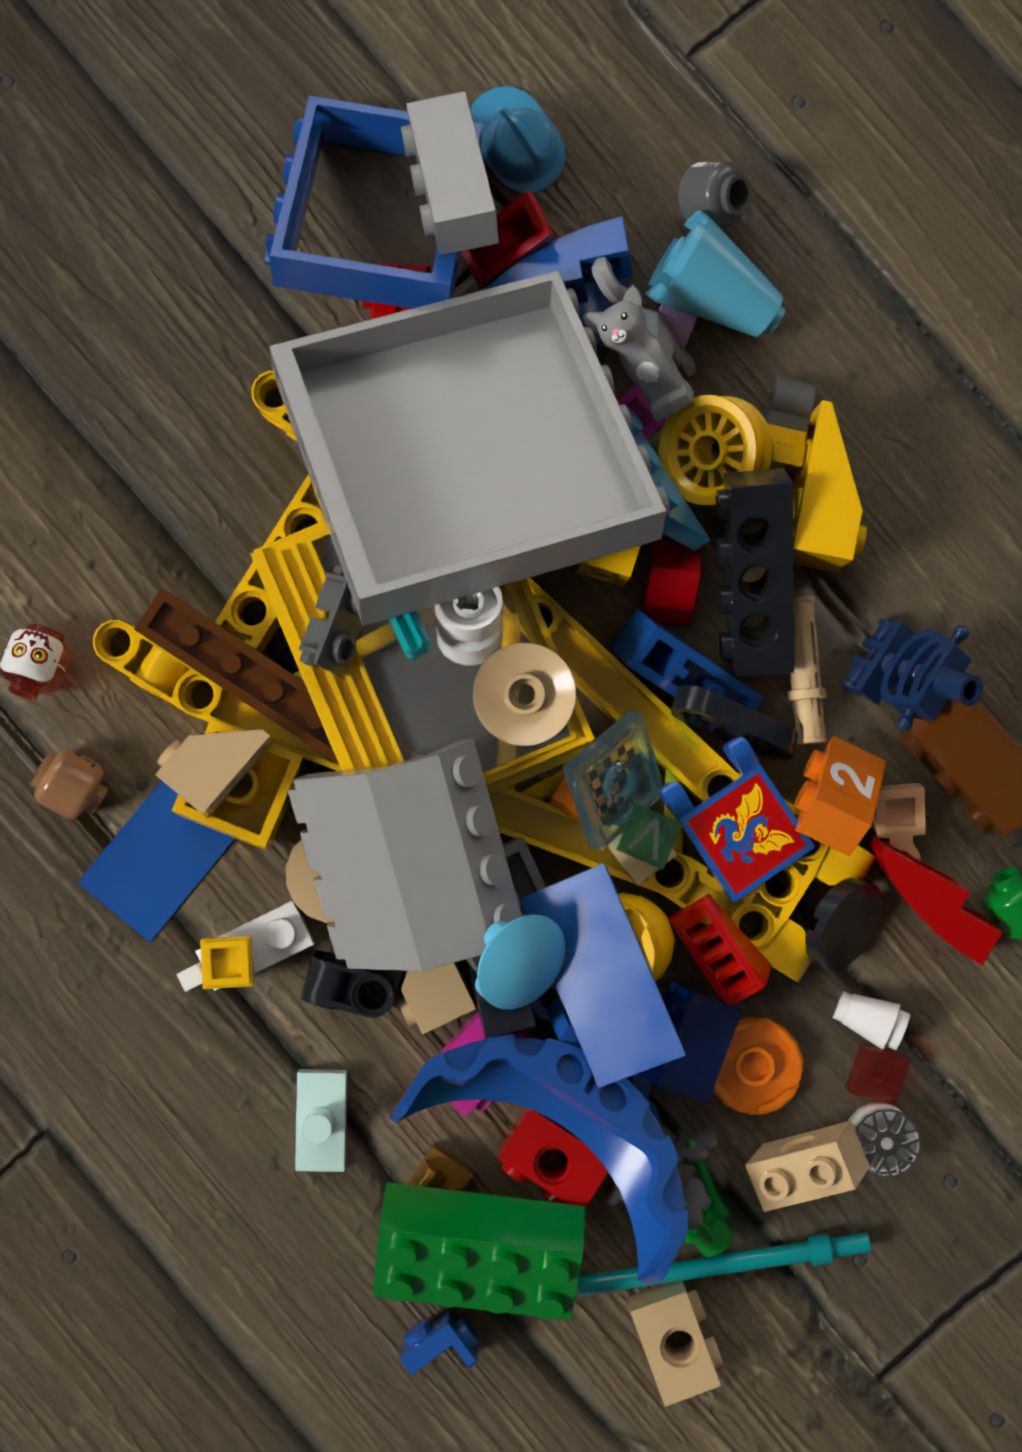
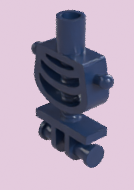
[839,618,983,731]

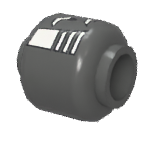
[677,162,751,227]

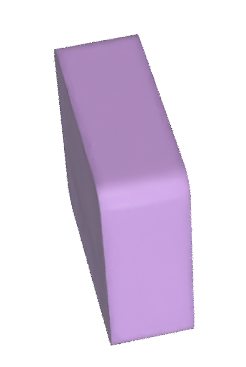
[658,304,697,348]

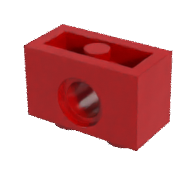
[498,1108,608,1208]

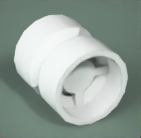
[435,587,503,666]

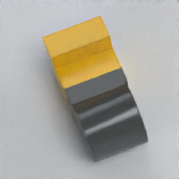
[763,376,816,476]

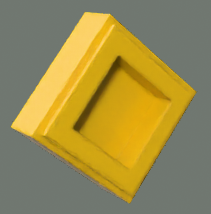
[200,935,255,989]

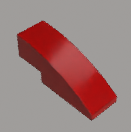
[868,835,1003,966]

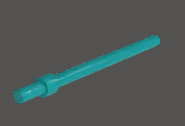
[578,1232,871,1296]

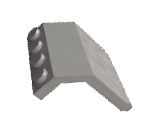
[287,739,522,971]

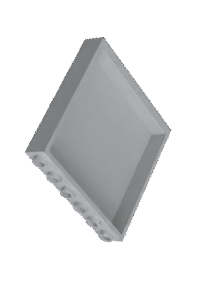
[269,270,670,626]

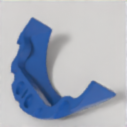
[389,1035,688,1286]

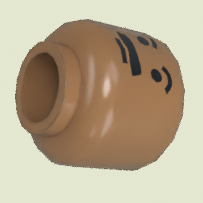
[29,748,108,820]

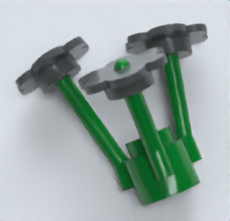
[603,1129,734,1257]

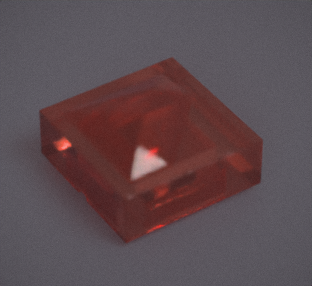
[845,1043,911,1105]

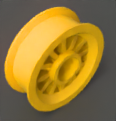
[658,395,773,505]

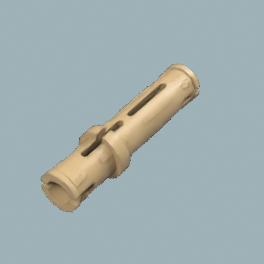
[787,596,827,745]

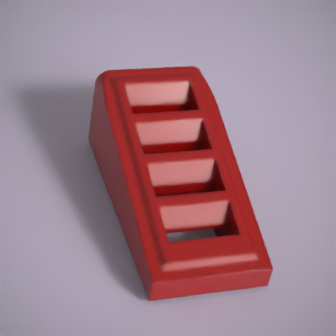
[669,894,771,1006]

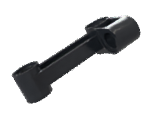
[300,950,405,1018]

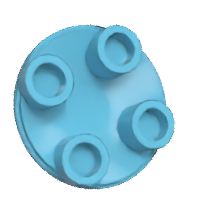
[475,915,565,1009]

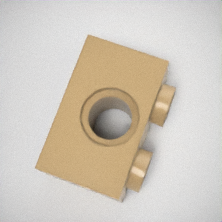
[745,1120,870,1212]
[627,1281,724,1407]

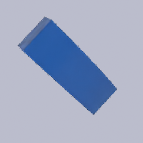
[486,217,633,304]

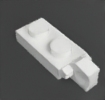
[176,900,316,992]

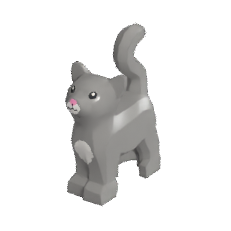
[583,257,696,422]

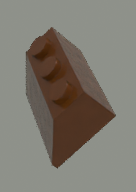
[895,699,1022,836]

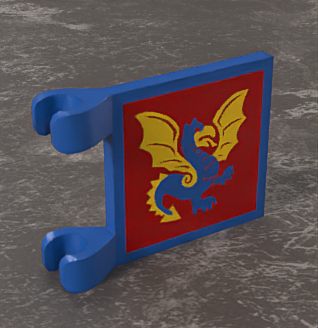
[658,737,815,903]

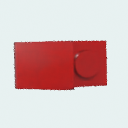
[461,191,554,288]

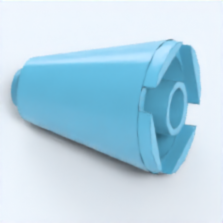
[645,210,785,337]

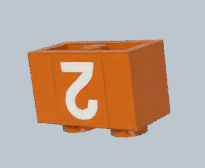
[794,736,886,856]

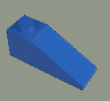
[609,608,765,710]

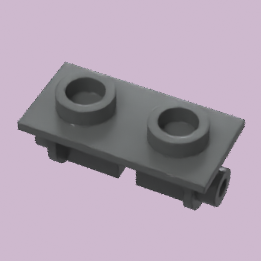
[298,565,362,678]

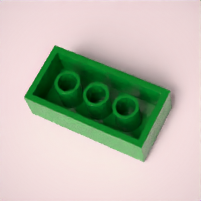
[373,1182,585,1321]

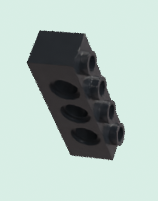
[715,468,794,677]

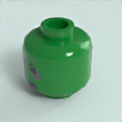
[983,867,1022,942]

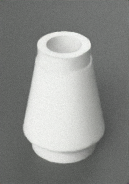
[833,991,910,1050]

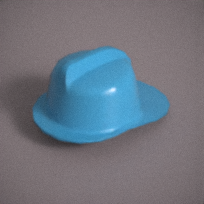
[470,86,565,193]

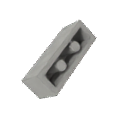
[400,91,499,255]

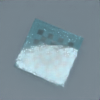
[562,711,664,851]

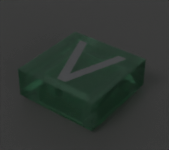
[615,803,683,870]

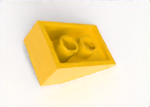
[793,400,867,572]

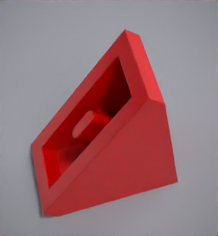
[643,533,701,626]

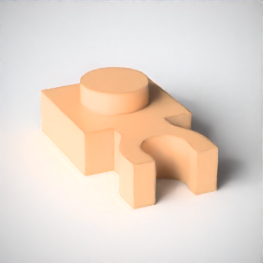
[872,783,926,860]

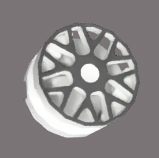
[848,1102,921,1178]

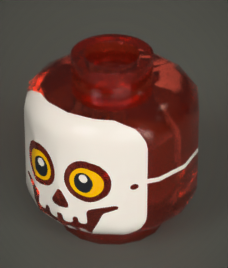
[0,624,71,700]

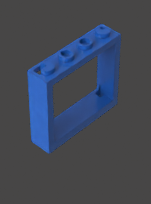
[263,95,483,309]

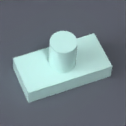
[295,1069,348,1172]

